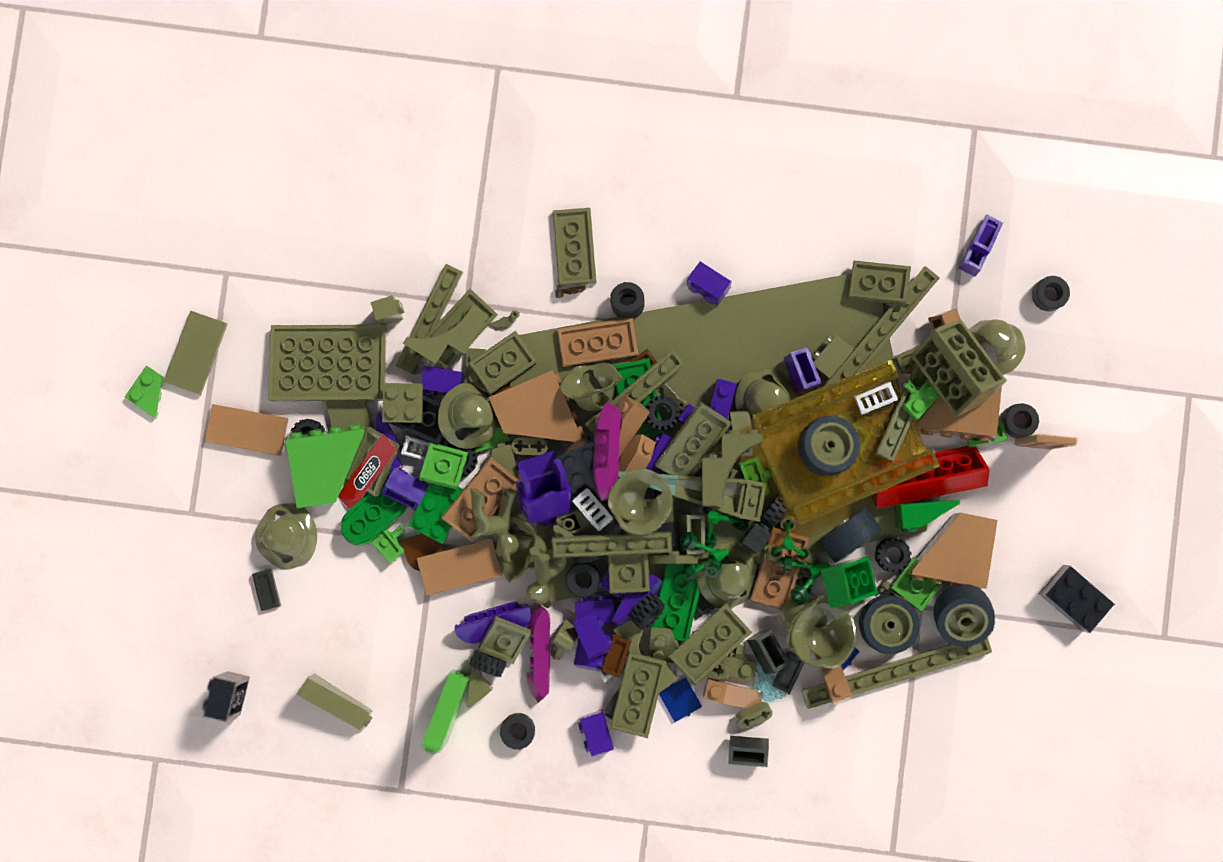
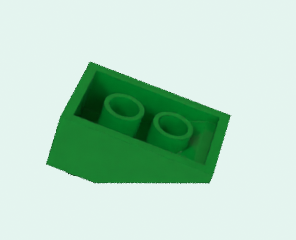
[894,500,960,532]

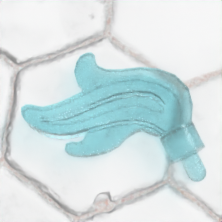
[753,668,787,702]

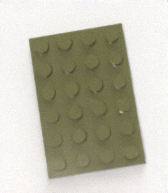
[268,324,387,402]

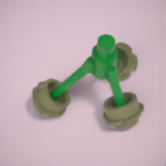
[764,513,815,566]

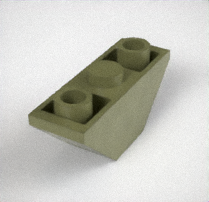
[556,498,615,534]

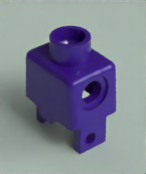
[515,459,571,526]

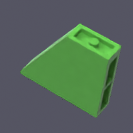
[285,424,365,508]
[421,669,470,754]

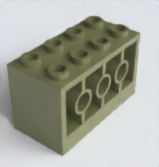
[911,319,1007,417]

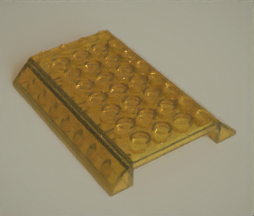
[752,360,940,525]

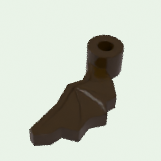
[555,285,586,298]

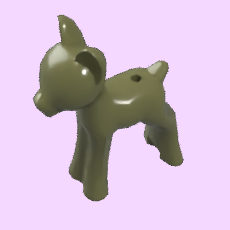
[470,486,522,564]
[526,525,574,608]

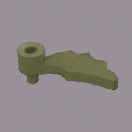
[490,310,520,328]
[663,383,688,409]
[879,580,909,602]

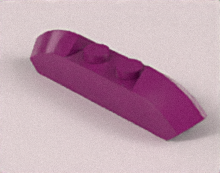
[593,402,621,500]
[526,604,550,703]

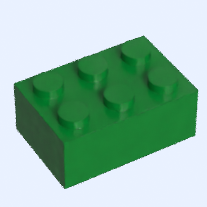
[408,483,463,544]
[821,556,878,608]

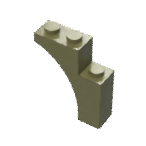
[403,305,489,365]
[702,430,763,506]

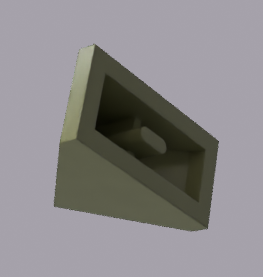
[467,667,493,707]

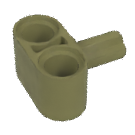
[551,619,578,660]

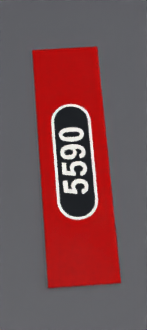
[338,434,397,509]

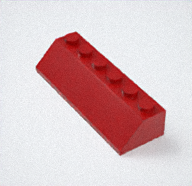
[865,446,990,509]

